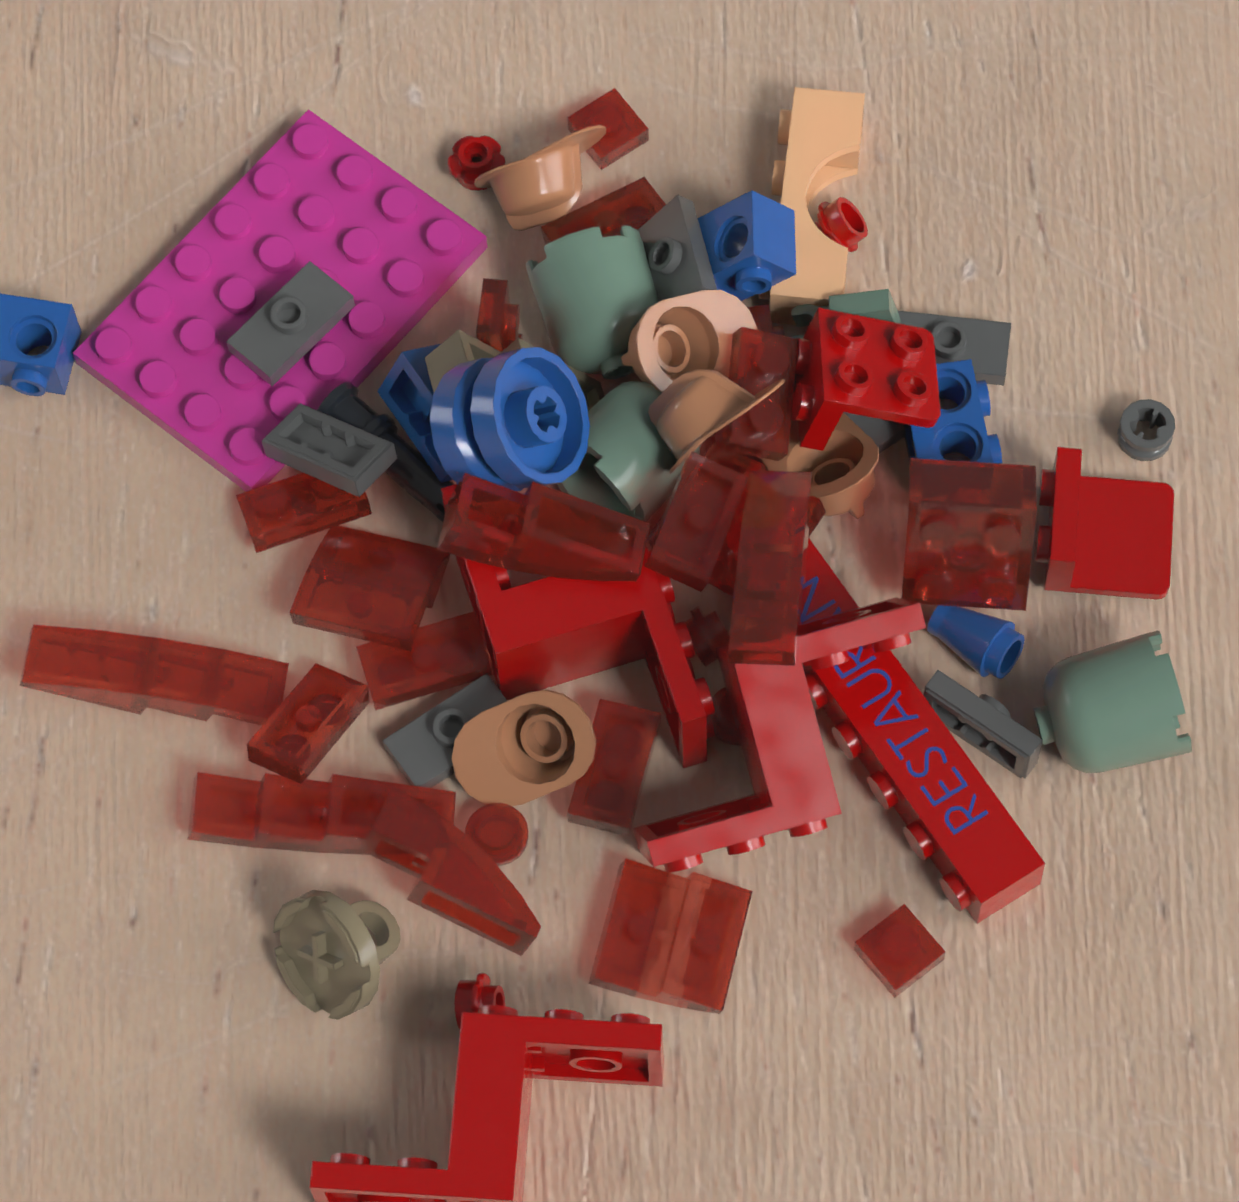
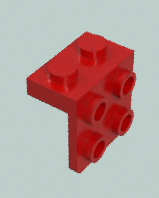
[788,307,941,451]
[1035,447,1174,600]

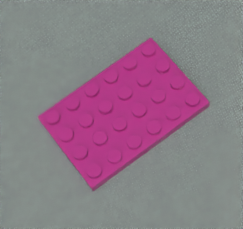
[73,109,488,498]

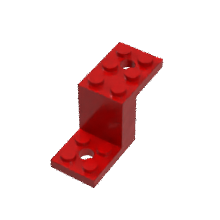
[441,484,715,769]
[633,597,926,873]
[309,1005,664,1202]

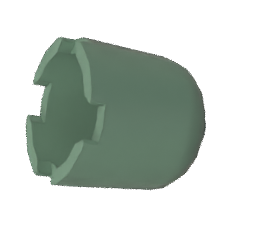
[526,226,658,380]
[556,381,701,538]
[1033,630,1192,773]

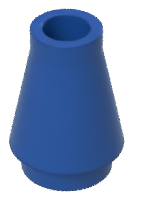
[927,600,1025,679]

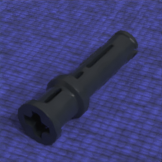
[317,382,477,527]

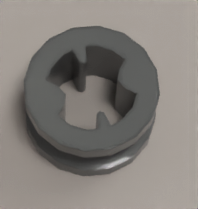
[1117,399,1175,461]

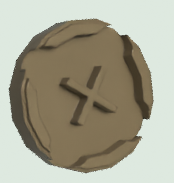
[273,890,400,1020]

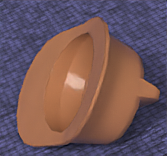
[474,125,606,231]
[621,290,759,392]
[648,369,785,474]
[759,408,879,519]
[452,689,596,808]

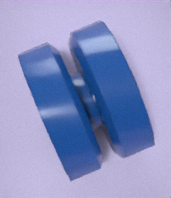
[430,347,590,497]

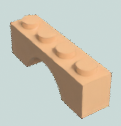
[759,87,865,325]

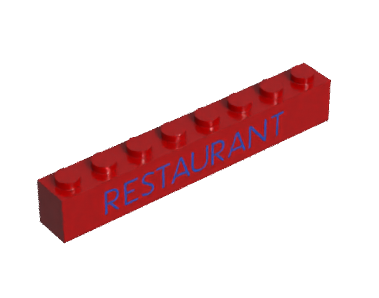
[694,471,1046,924]

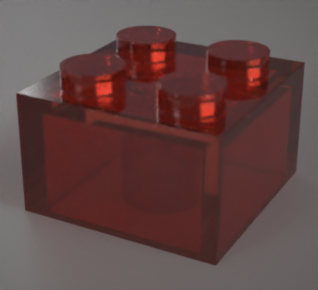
[901,458,1037,611]

